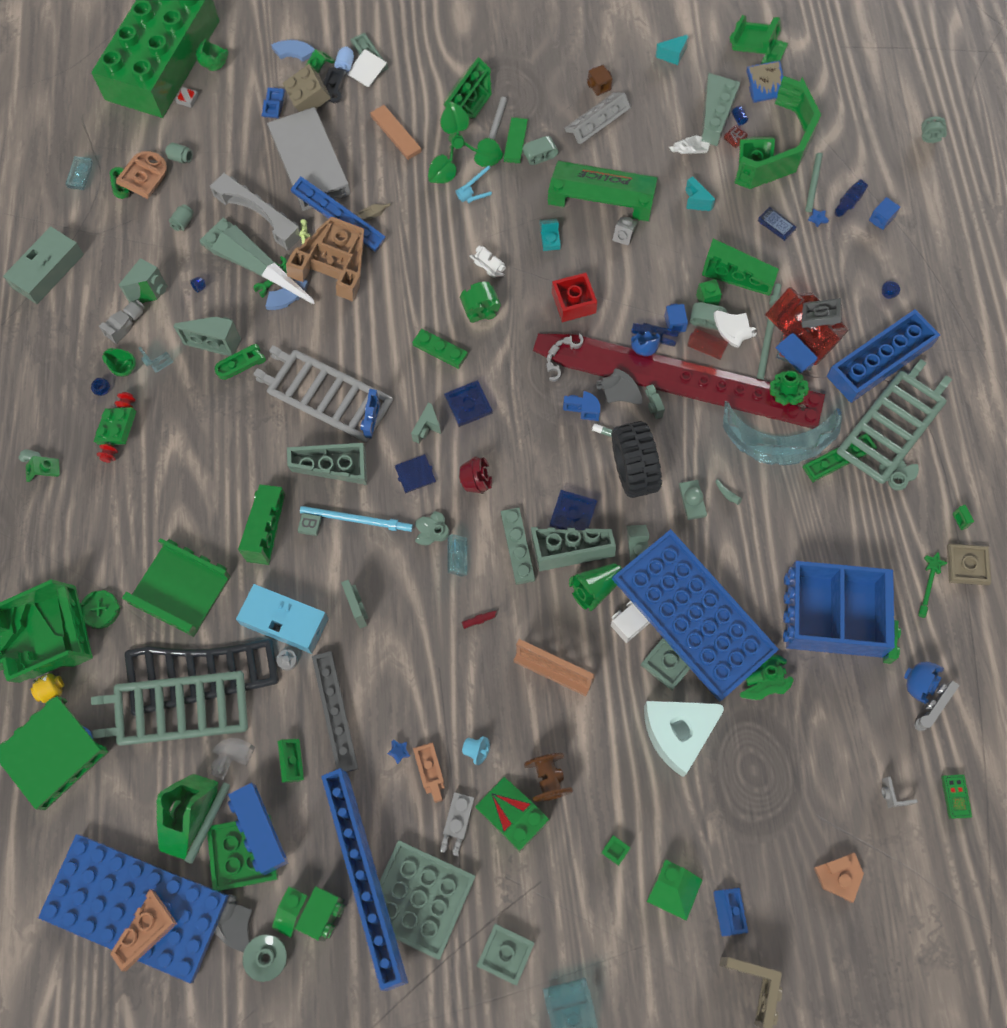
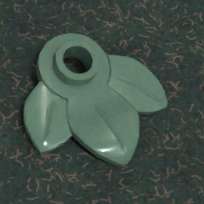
[879,460,919,490]
[415,511,449,545]

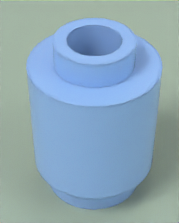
[334,47,354,72]

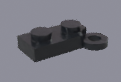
[323,67,346,103]

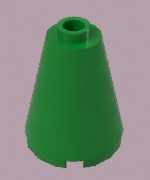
[569,563,623,611]

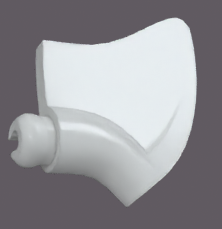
[714,311,757,348]

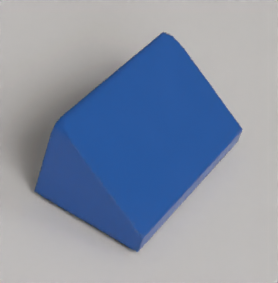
[776,333,818,374]
[714,888,748,936]

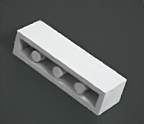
[611,601,650,643]

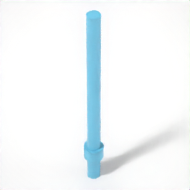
[300,506,413,532]

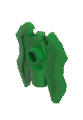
[740,654,794,700]

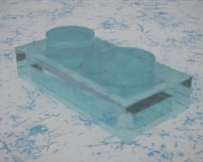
[65,156,93,190]
[447,534,467,577]

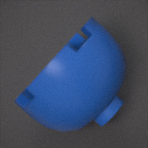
[904,662,944,704]

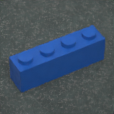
[228,783,289,875]

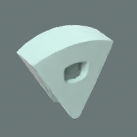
[644,701,724,777]

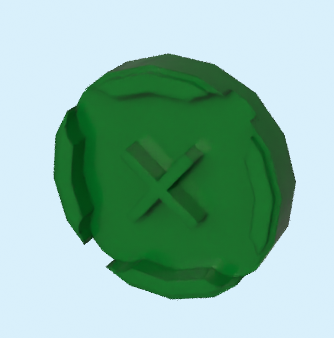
[80,590,120,629]

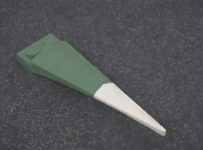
[199,218,314,304]

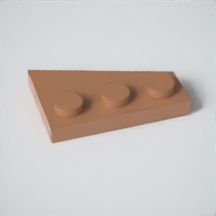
[110,889,177,972]

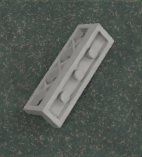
[564,92,631,144]

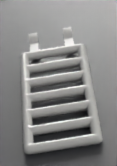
[254,345,393,442]

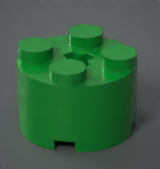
[460,282,501,323]

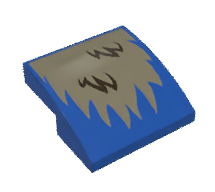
[746,61,783,103]

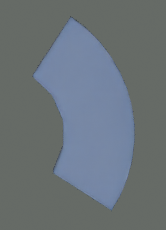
[271,40,315,62]
[266,278,308,310]

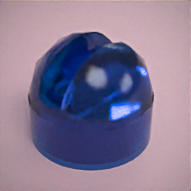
[190,277,206,293]

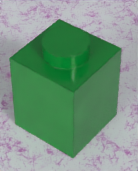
[696,279,722,306]

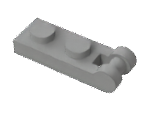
[914,680,960,731]

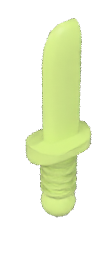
[299,219,310,245]

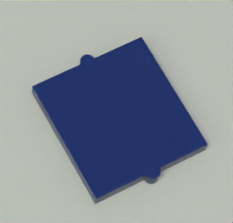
[395,454,436,494]

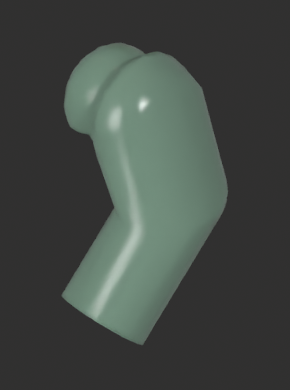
[19,449,41,462]

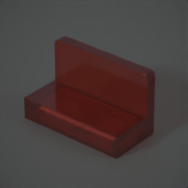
[687,328,729,360]

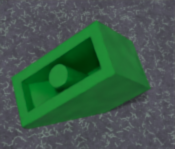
[272,886,310,938]

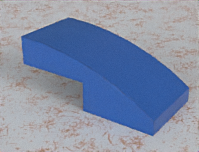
[262,87,285,118]

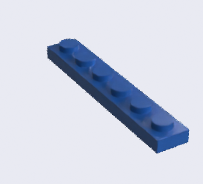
[290,176,386,252]

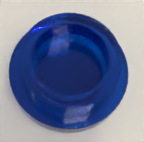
[882,281,900,299]

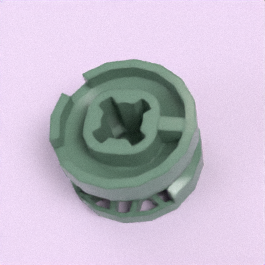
[921,116,947,143]

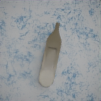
[354,203,391,222]

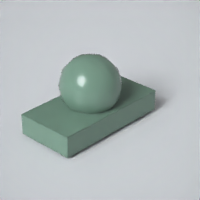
[679,480,707,520]

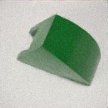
[156,774,219,860]

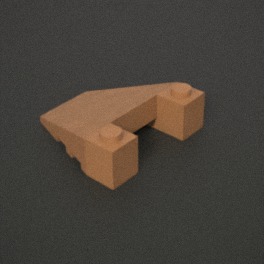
[286,216,364,302]

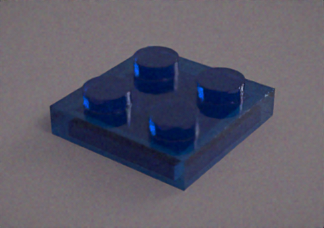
[444,380,493,427]
[550,490,597,530]

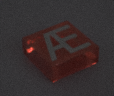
[724,125,748,148]

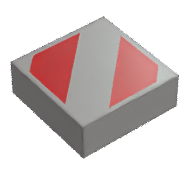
[175,87,198,108]

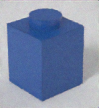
[869,197,900,230]
[664,304,688,334]

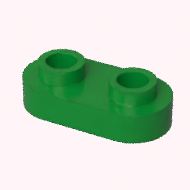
[110,167,130,199]

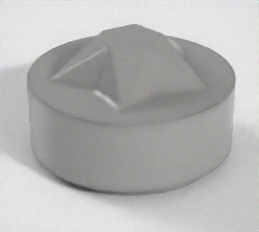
[277,650,298,671]

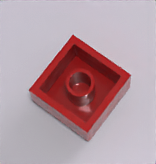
[552,273,597,322]

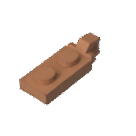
[413,742,445,803]

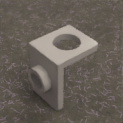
[881,777,918,808]

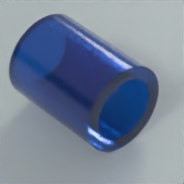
[731,106,748,126]

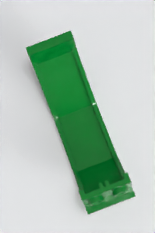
[734,76,821,189]

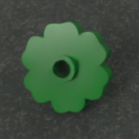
[770,371,809,405]

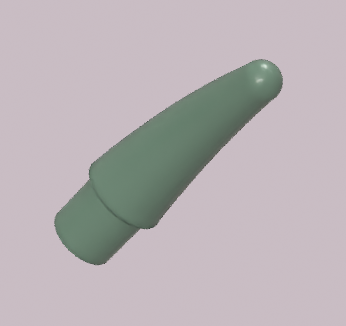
[715,479,742,505]

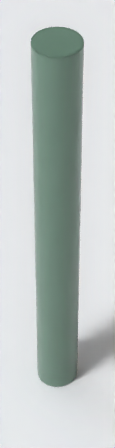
[805,153,823,212]
[185,783,230,864]

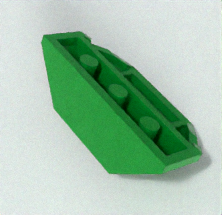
[443,57,492,119]

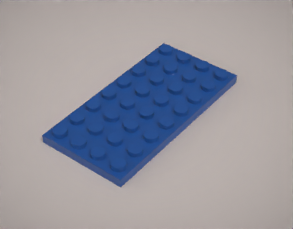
[612,529,779,702]
[38,834,229,984]

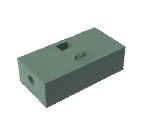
[3,226,84,304]

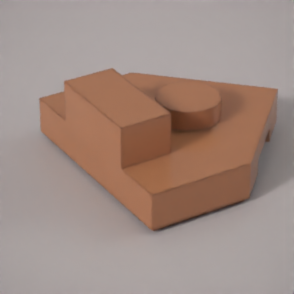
[814,853,864,903]

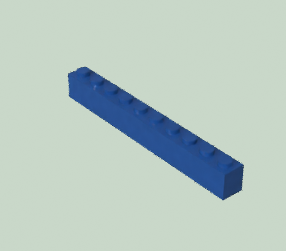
[321,768,408,991]

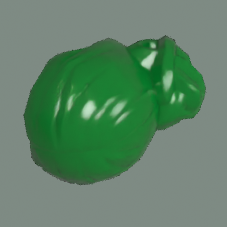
[102,348,136,377]

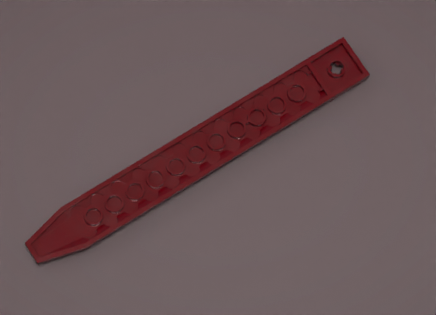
[533,334,825,430]

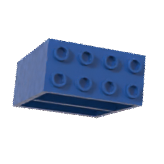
[783,561,895,658]

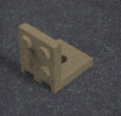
[719,957,782,1028]

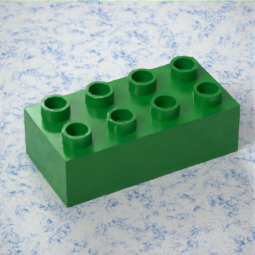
[91,0,220,118]

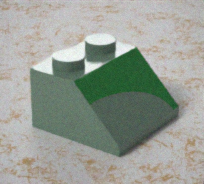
[119,258,168,303]

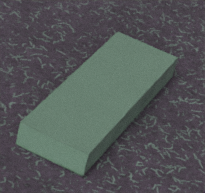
[350,32,388,73]

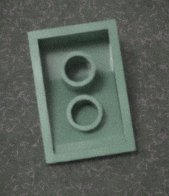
[174,317,241,356]

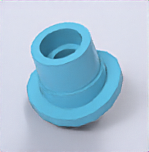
[462,736,490,765]

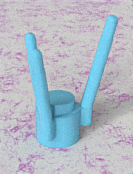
[456,166,492,203]

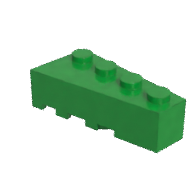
[702,238,779,296]
[238,484,286,565]

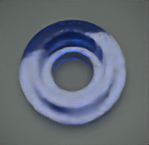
[91,378,110,396]

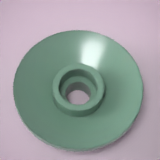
[243,935,287,982]

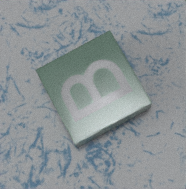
[297,513,322,536]

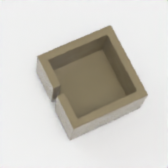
[283,64,331,112]

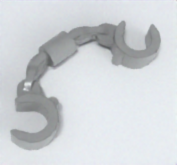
[546,334,583,382]

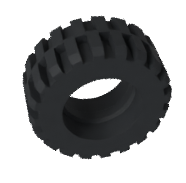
[611,421,662,498]

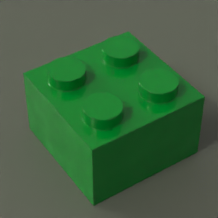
[295,886,346,941]

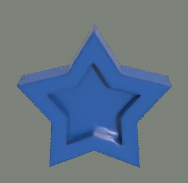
[808,209,829,228]
[387,740,410,764]

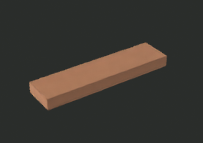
[370,105,422,160]

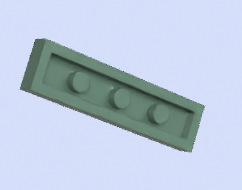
[501,508,535,585]

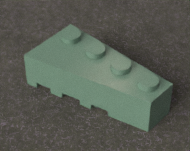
[701,73,740,146]
[287,443,367,485]
[531,527,616,571]

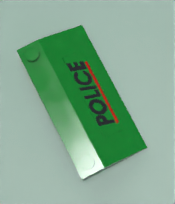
[548,161,658,221]

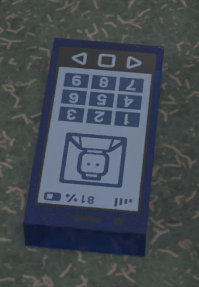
[758,207,797,241]

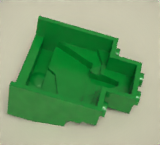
[0,579,93,683]

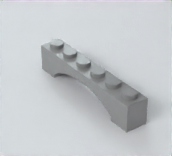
[210,173,301,250]

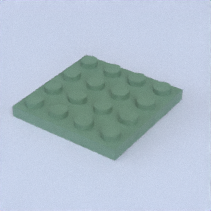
[361,840,476,960]

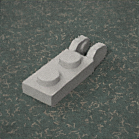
[440,792,475,856]

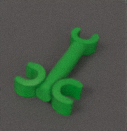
[253,256,287,298]

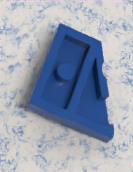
[361,389,380,439]

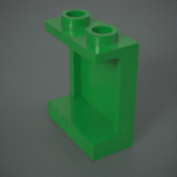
[730,15,781,54]

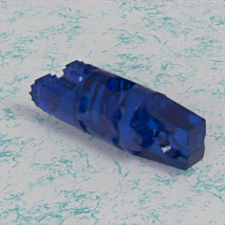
[834,179,868,217]
[631,323,679,347]

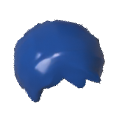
[631,332,660,356]

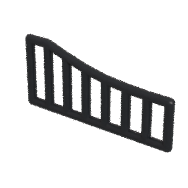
[124,638,279,716]

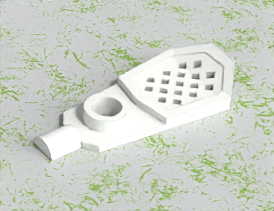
[669,135,710,154]

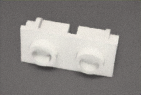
[470,246,506,278]

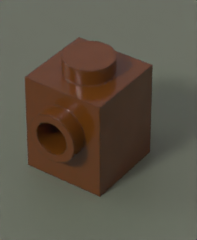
[587,65,613,96]

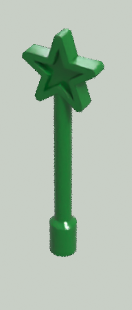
[918,552,947,618]

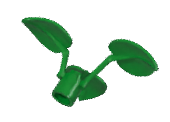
[428,101,503,183]

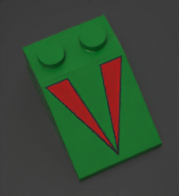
[475,777,549,853]

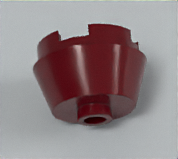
[459,457,492,494]

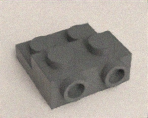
[802,298,842,328]

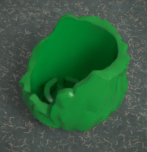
[196,39,229,71]

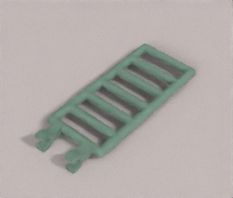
[837,359,952,484]
[91,671,248,746]

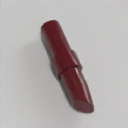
[461,610,497,629]

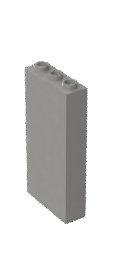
[267,107,351,211]

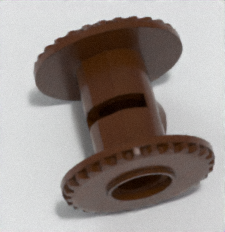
[524,753,573,802]

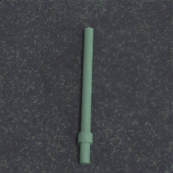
[756,283,782,380]

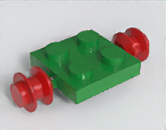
[93,392,137,463]

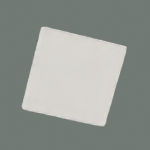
[347,50,387,87]

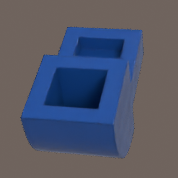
[563,391,600,421]

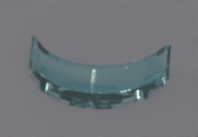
[723,401,842,465]

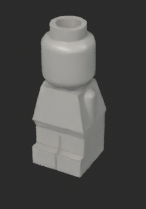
[99,300,145,344]

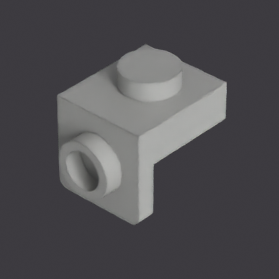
[612,217,637,245]

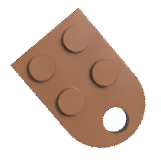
[116,151,167,199]

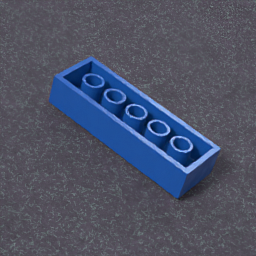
[827,309,940,403]

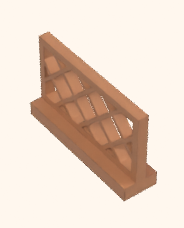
[513,639,595,696]

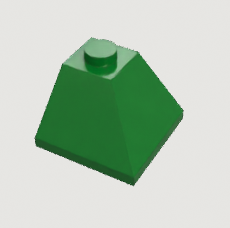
[739,136,775,164]
[646,859,702,921]

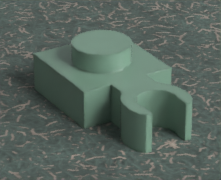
[645,384,665,419]

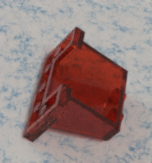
[765,287,849,365]

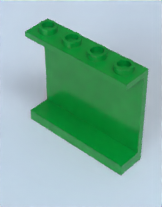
[122,538,231,637]
[0,696,109,810]

